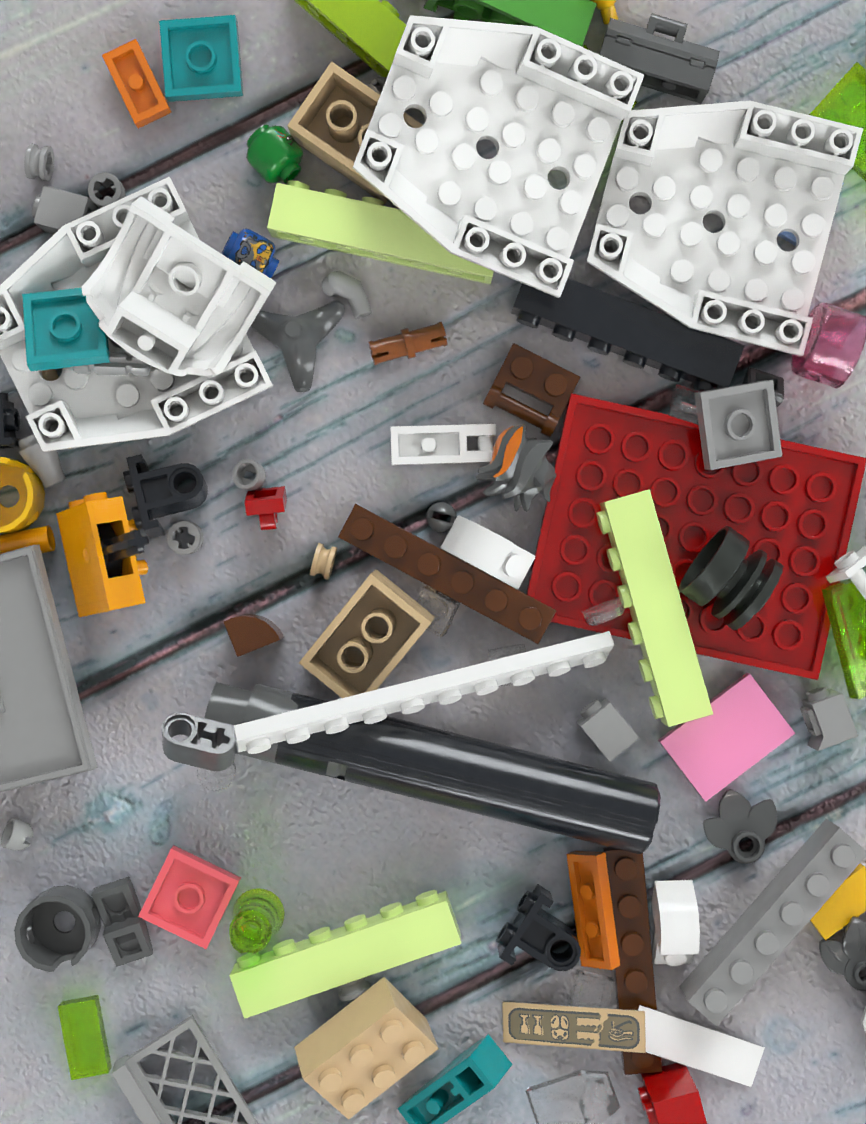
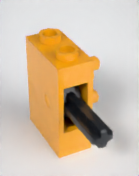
[56,492,149,618]

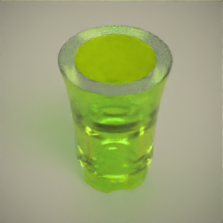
[229,888,285,954]

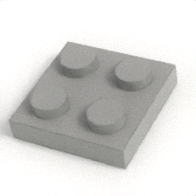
[694,380,782,470]

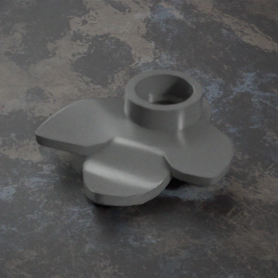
[703,789,777,864]
[819,916,866,991]

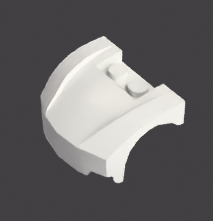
[82,196,276,377]

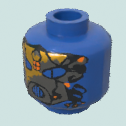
[221,228,279,278]

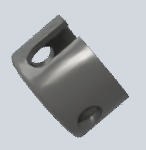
[14,885,101,972]

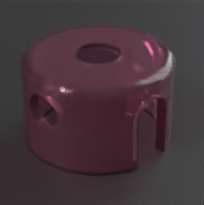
[791,302,866,389]

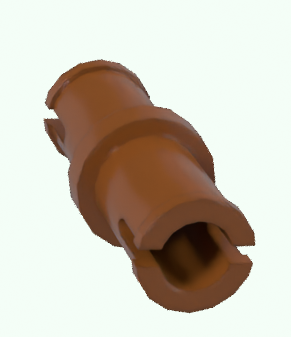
[368,322,448,365]

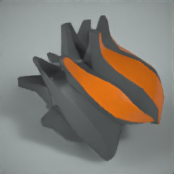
[476,425,556,512]

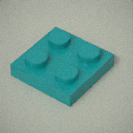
[159,15,243,102]
[22,288,110,371]

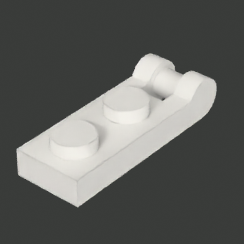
[390,424,496,466]

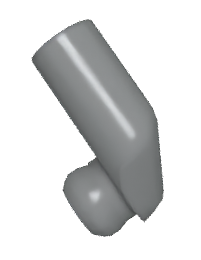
[322,271,372,319]

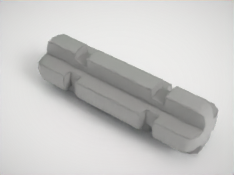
[73,352,151,376]

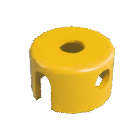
[0,457,45,533]

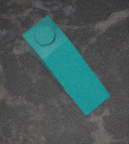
[398,1034,513,1124]

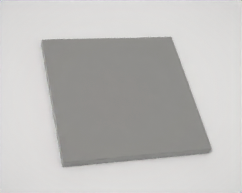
[0,544,98,792]

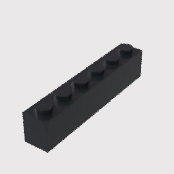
[511,278,745,392]

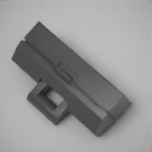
[599,13,720,104]

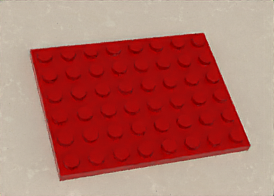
[526,393,866,680]

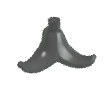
[251,300,345,392]

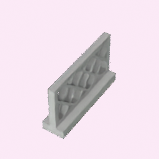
[111,1015,259,1124]

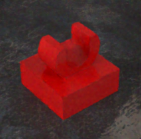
[244,486,287,530]

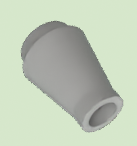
[17,434,66,488]

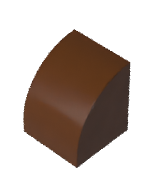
[223,614,284,657]

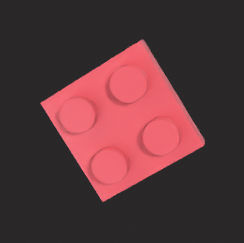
[138,845,241,949]

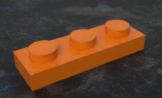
[566,850,620,970]

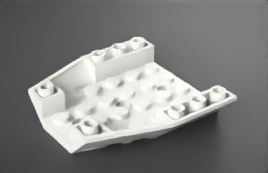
[353,15,644,298]
[587,101,863,356]
[0,177,273,452]

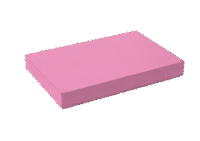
[658,673,795,802]

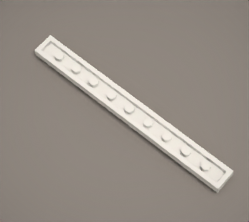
[234,631,615,754]

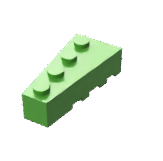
[423,0,597,47]

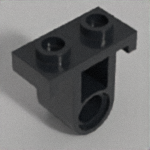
[123,454,208,539]
[496,884,581,971]

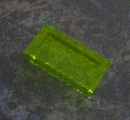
[58,995,112,1080]

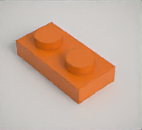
[102,39,172,129]

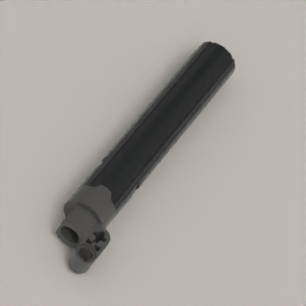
[162,682,661,854]

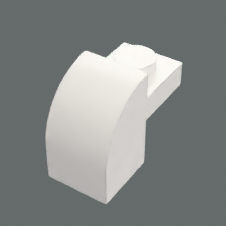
[441,515,536,589]
[651,880,700,966]

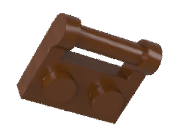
[483,343,581,438]

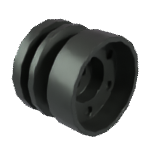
[678,526,783,631]

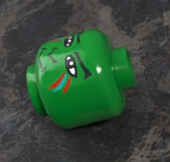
[246,125,303,184]

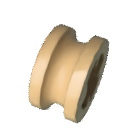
[310,543,337,580]

